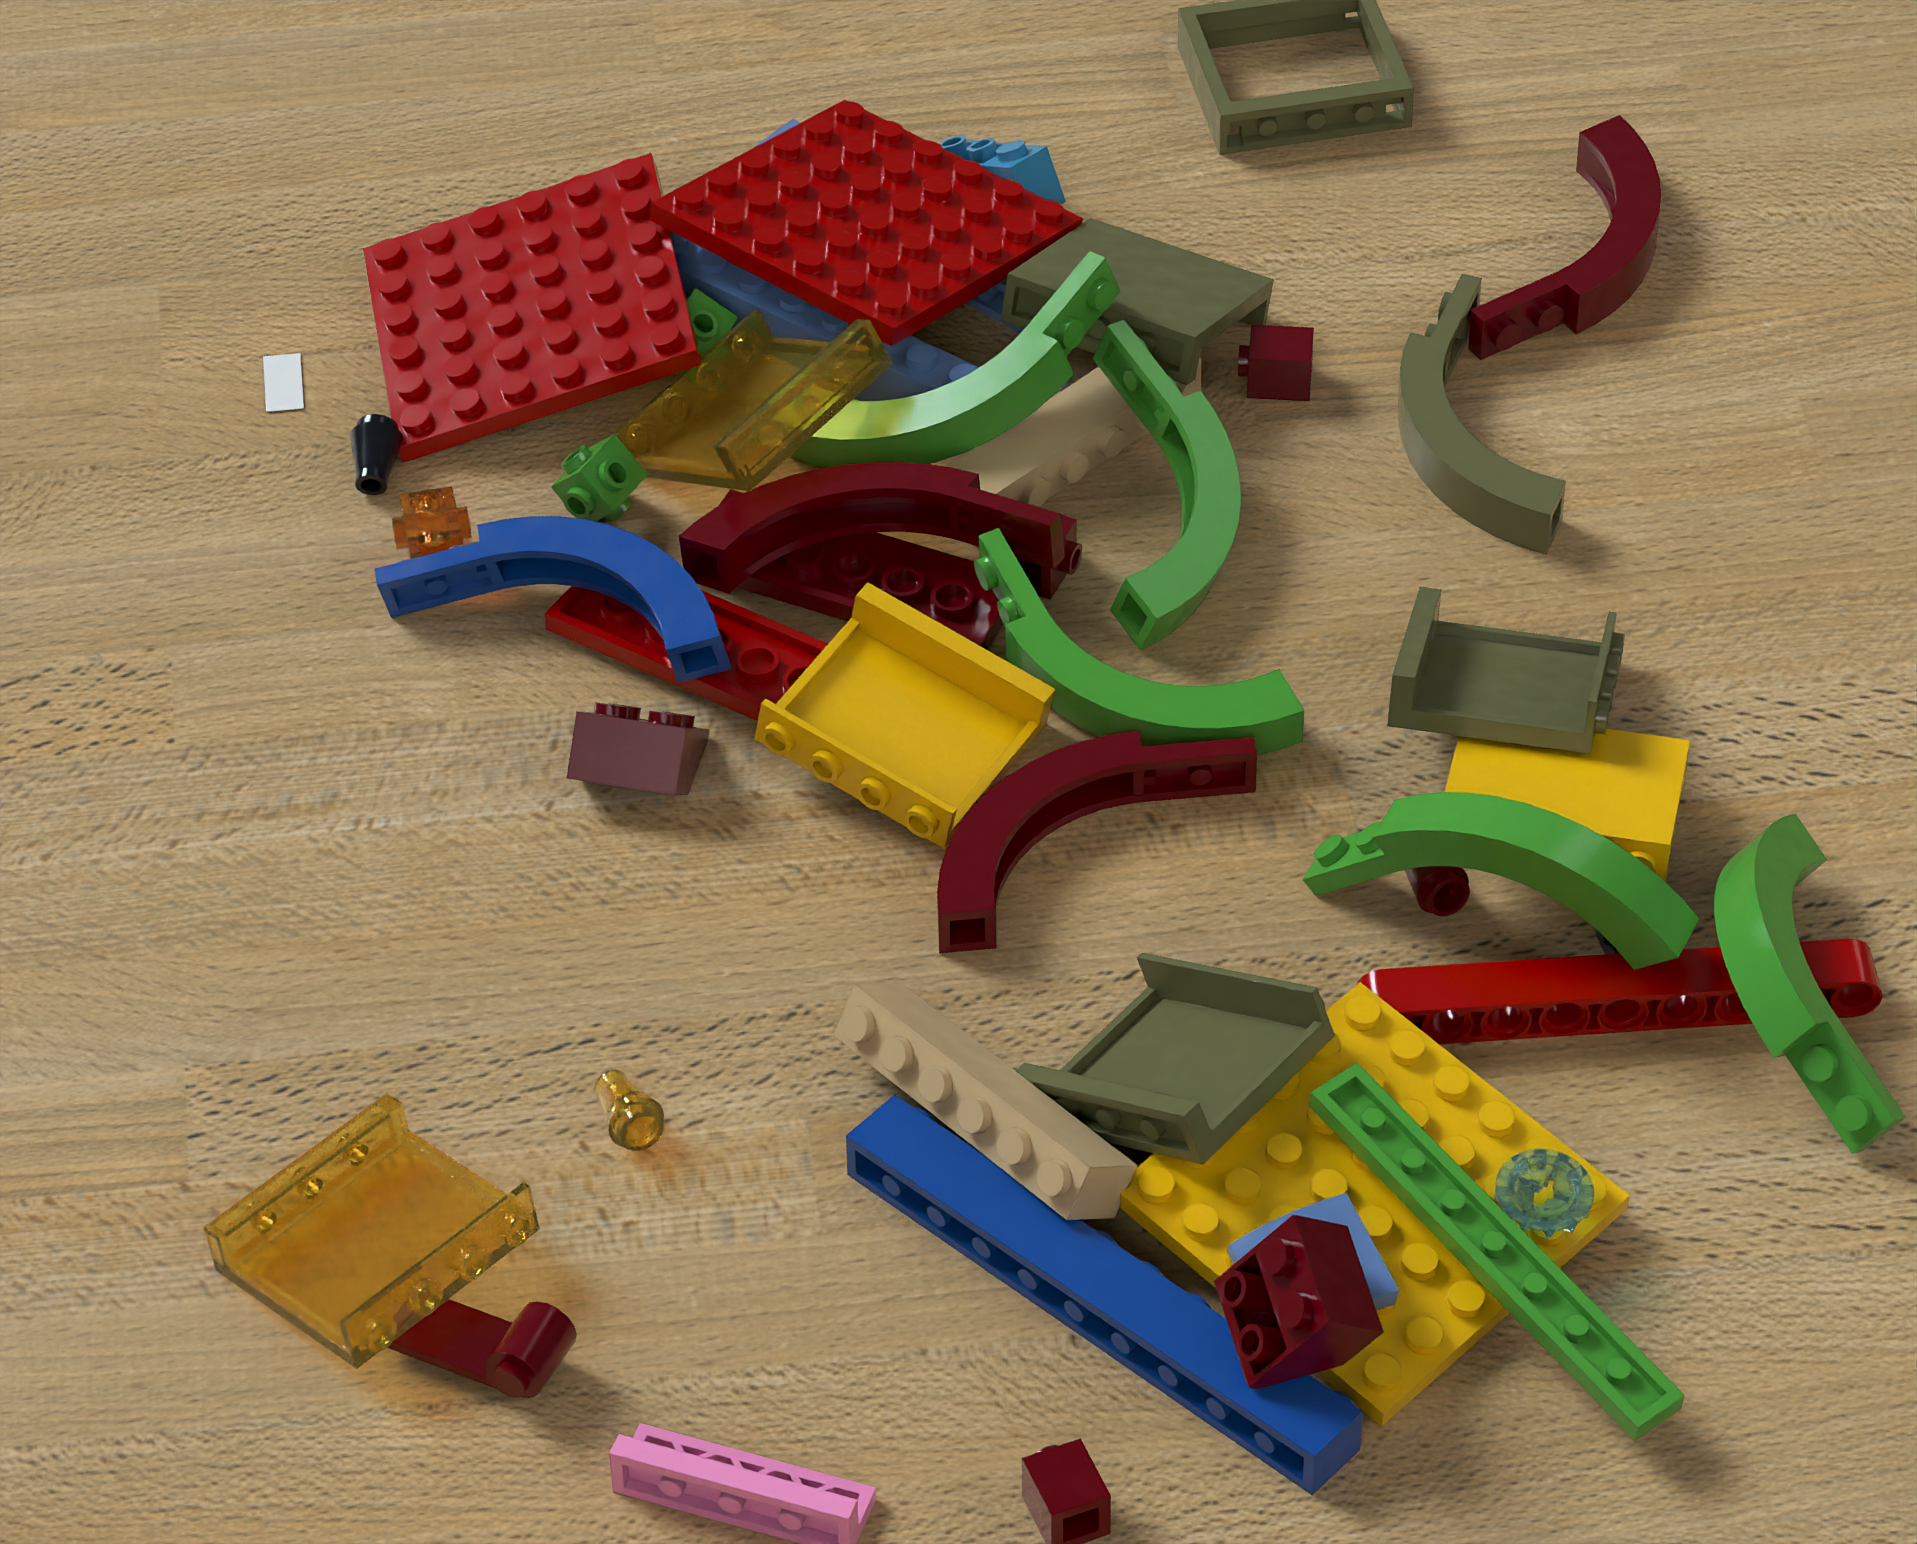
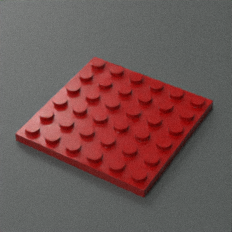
[649,99,1083,346]
[363,153,702,463]

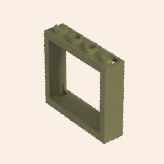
[1178,0,1414,155]

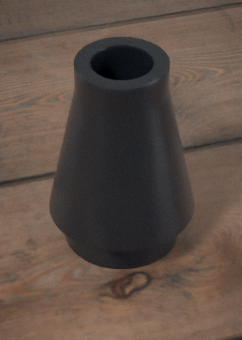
[350,414,403,495]

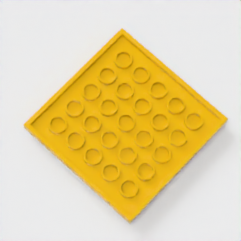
[1119,982,1630,1427]

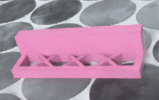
[609,1423,877,1544]

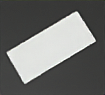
[263,353,304,412]

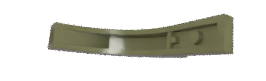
[1398,274,1566,555]

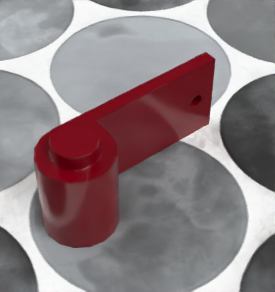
[378,1287,577,1398]

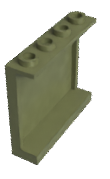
[1000,218,1274,385]
[1387,587,1625,754]
[1016,953,1335,1165]

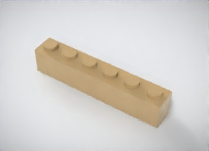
[946,357,1202,547]
[833,984,1138,1220]

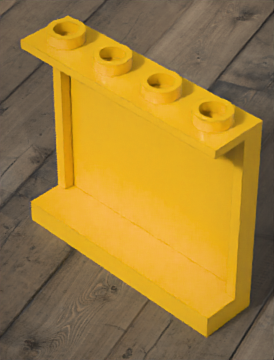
[754,582,1056,849]
[1444,729,1690,882]

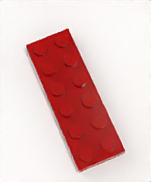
[544,586,828,721]

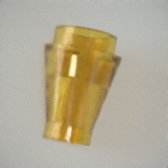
[594,1070,664,1151]

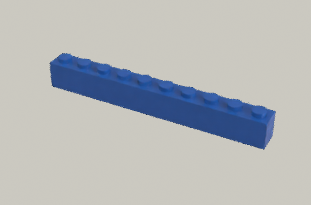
[846,1095,1363,1495]

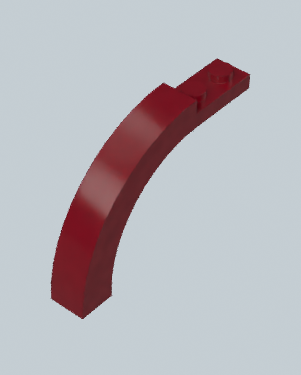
[1468,115,1661,360]
[679,462,1065,594]
[937,731,1257,954]

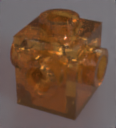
[391,486,472,559]

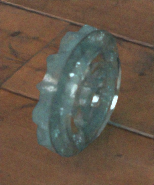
[1494,1149,1594,1239]

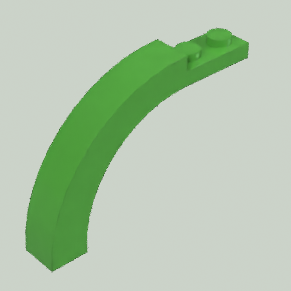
[774,251,1121,468]
[1093,320,1241,650]
[974,528,1304,755]
[1303,792,1700,970]
[1714,814,1906,1154]

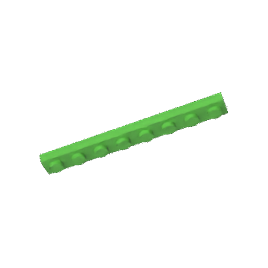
[1309,1063,1685,1441]

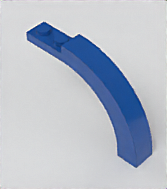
[375,516,732,683]

